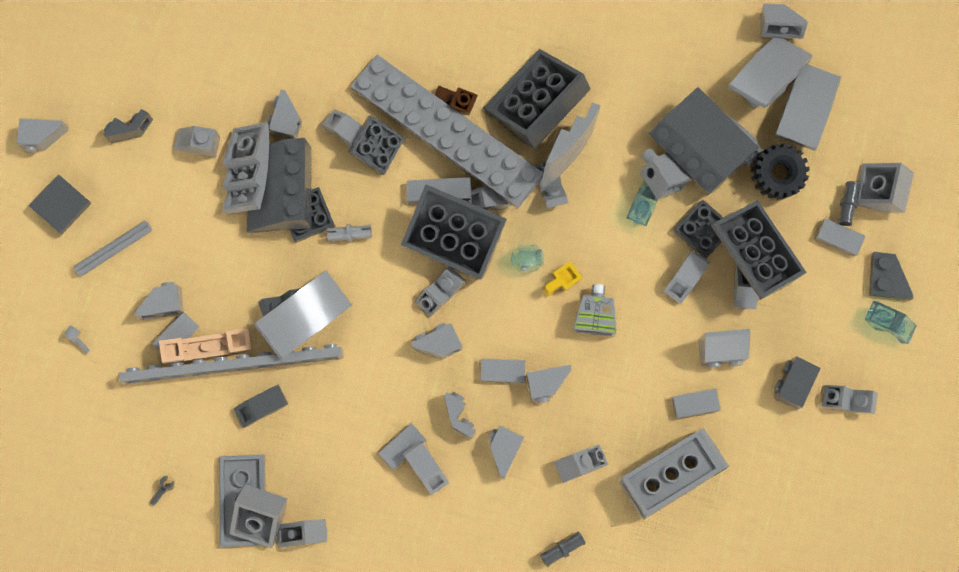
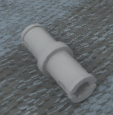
[327,224,372,242]

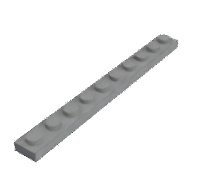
[119,344,344,384]

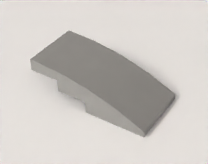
[728,37,812,108]
[774,64,841,151]
[541,102,601,188]
[222,122,269,214]
[254,270,352,360]

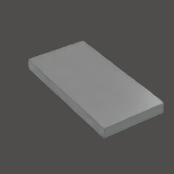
[219,454,266,547]

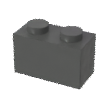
[773,356,821,410]

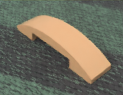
[159,328,251,363]

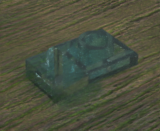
[627,180,659,226]
[865,301,917,344]

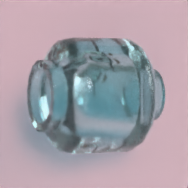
[511,244,544,272]

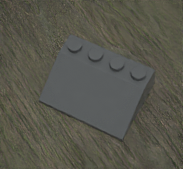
[484,49,591,150]
[648,87,759,194]
[247,138,311,233]
[401,184,507,280]
[711,200,807,300]

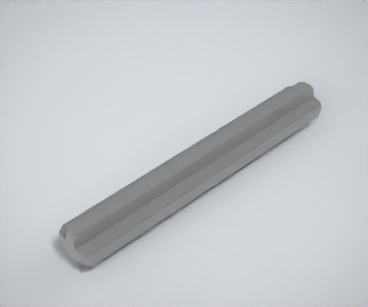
[74,221,152,276]

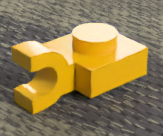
[543,261,583,297]

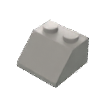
[856,163,914,213]
[698,329,750,368]
[230,484,288,548]

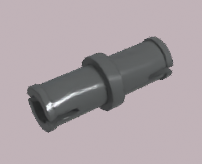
[838,181,860,226]
[540,531,586,567]

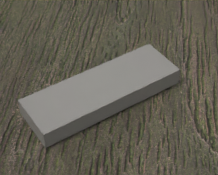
[407,177,472,203]

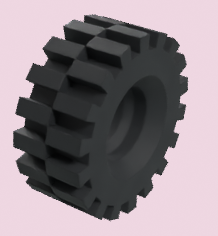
[751,143,810,200]

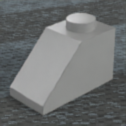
[760,3,808,39]
[17,119,68,153]
[174,126,220,157]
[733,264,759,309]
[135,282,184,320]
[526,365,571,404]
[488,426,524,479]
[277,519,327,548]

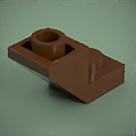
[435,85,478,115]

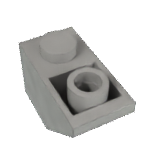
[267,90,302,139]
[411,323,463,359]
[554,444,608,483]

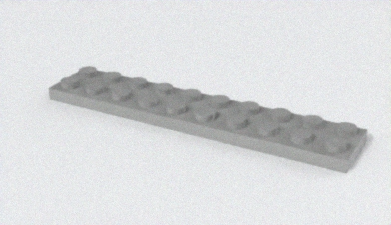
[351,55,543,209]

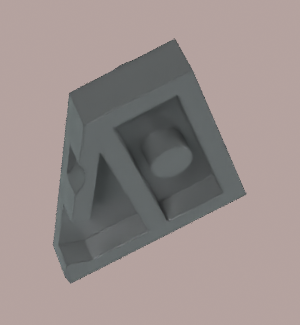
[869,252,914,300]

